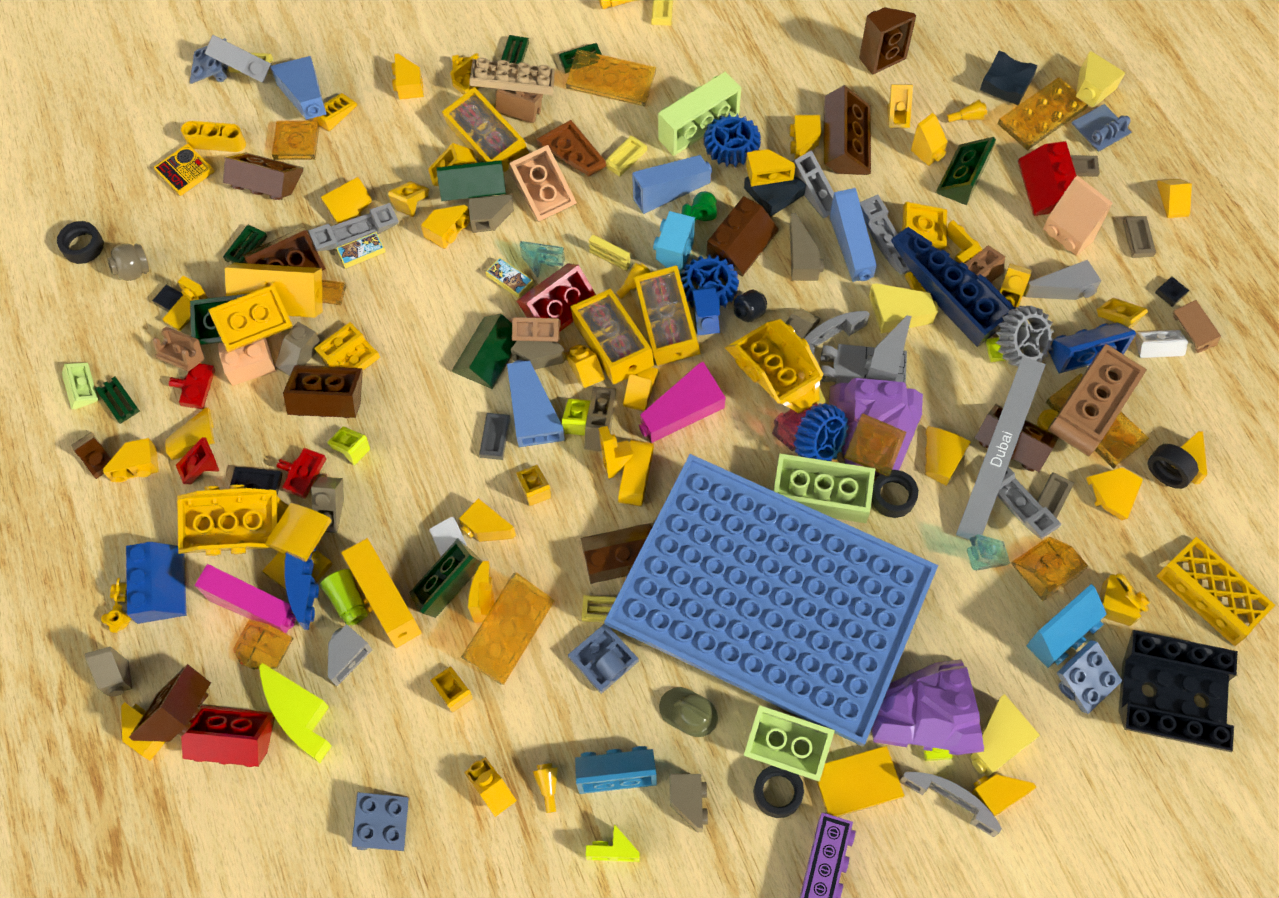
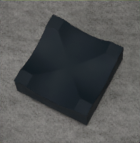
[980,51,1038,105]
[744,176,806,217]

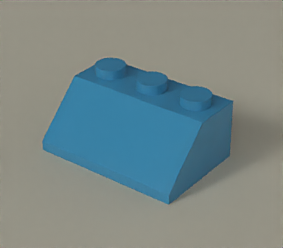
[1026,584,1107,668]
[575,746,657,794]

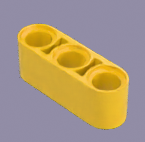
[181,121,246,152]
[618,439,654,507]

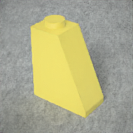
[1076,51,1125,108]
[869,283,938,334]
[970,694,1040,777]

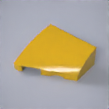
[321,177,372,224]
[165,407,215,460]
[925,426,971,486]
[468,561,494,623]

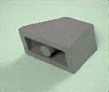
[328,624,372,687]

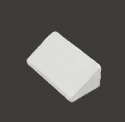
[1135,330,1188,358]
[429,517,467,556]

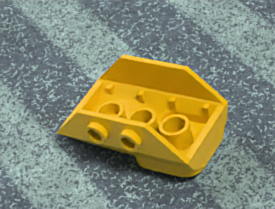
[725,319,824,413]
[177,485,289,556]

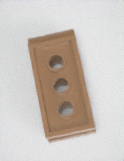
[1047,344,1147,457]

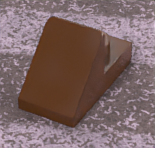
[71,432,111,479]

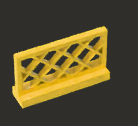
[1156,536,1275,646]

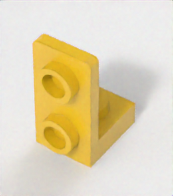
[947,220,983,264]
[163,275,208,331]

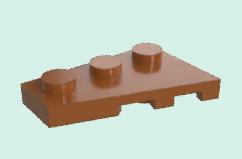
[536,120,606,177]

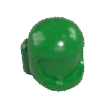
[681,191,717,221]

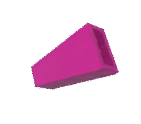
[639,362,726,443]
[194,564,297,635]

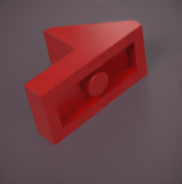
[176,437,219,485]

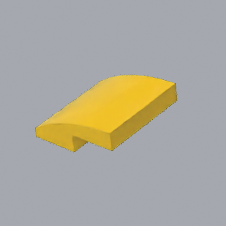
[314,322,381,370]
[265,503,331,562]

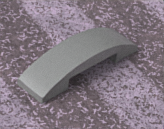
[860,195,911,275]
[308,203,399,251]
[804,311,870,355]
[997,467,1061,539]
[900,772,1002,837]

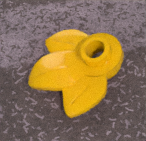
[1115,573,1150,613]

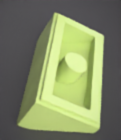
[62,363,98,409]

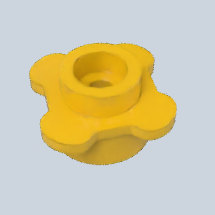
[110,578,127,605]
[101,604,131,633]

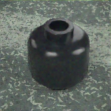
[733,289,767,322]

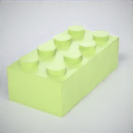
[658,71,741,156]
[774,454,875,523]

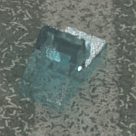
[520,241,565,277]
[967,534,1010,571]

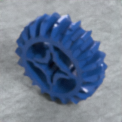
[704,113,761,168]
[680,254,739,309]
[793,403,849,462]

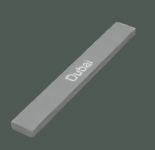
[956,356,1046,544]

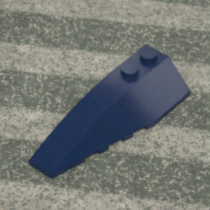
[891,227,1015,347]

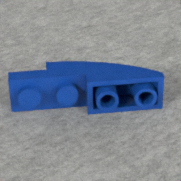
[285,545,319,630]

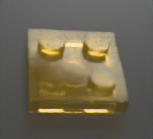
[272,121,320,160]
[844,413,906,477]

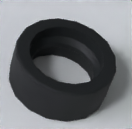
[57,221,104,264]
[1147,444,1199,489]
[872,470,919,518]
[753,765,804,818]

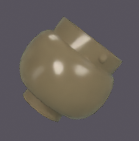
[107,243,149,281]

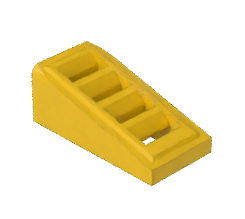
[313,93,358,132]

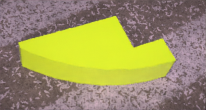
[259,663,332,763]

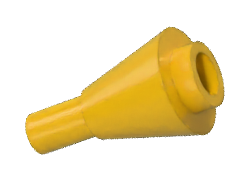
[947,99,987,123]
[615,263,650,299]
[532,763,558,813]

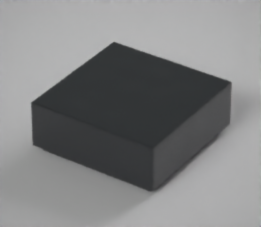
[1155,276,1189,307]
[152,284,183,312]

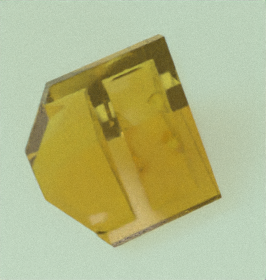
[233,619,294,670]

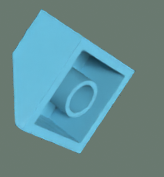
[653,211,695,274]

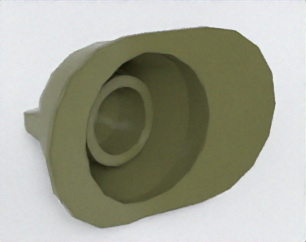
[659,687,718,737]

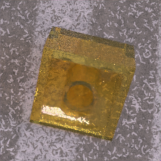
[1011,536,1088,601]

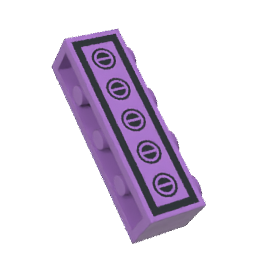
[800,813,856,898]

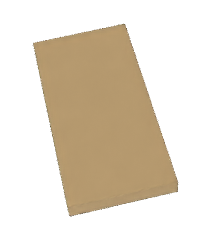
[469,58,555,95]

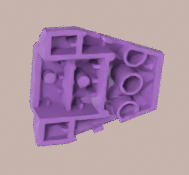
[829,378,923,477]
[871,659,984,755]

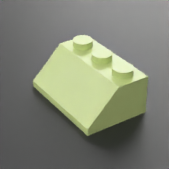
[744,705,835,782]

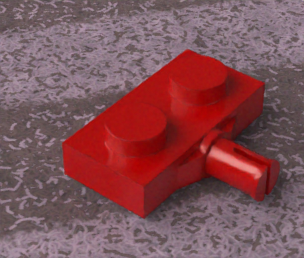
[169,363,215,410]
[277,448,327,499]

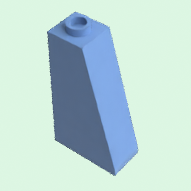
[270,56,326,120]
[632,155,712,214]
[829,188,877,282]
[507,360,565,447]

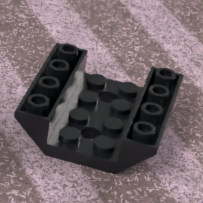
[1118,630,1238,752]

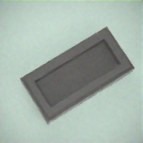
[479,413,510,460]

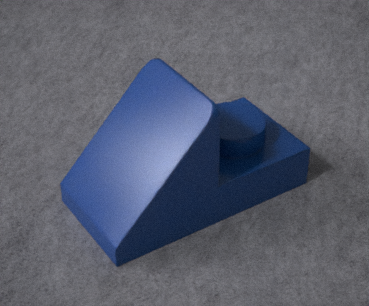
[692,287,720,336]

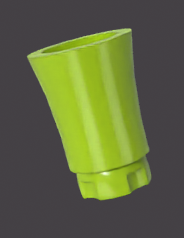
[319,569,368,626]

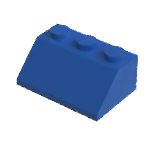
[1048,323,1136,374]
[126,542,187,624]

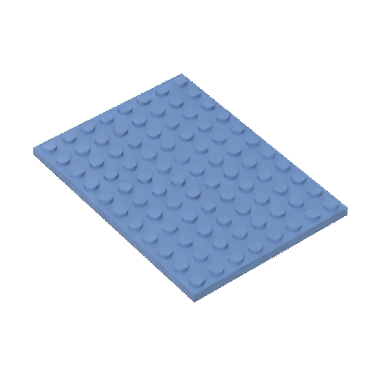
[604,454,938,747]

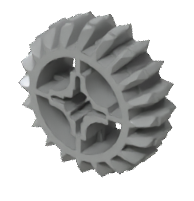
[996,306,1055,367]

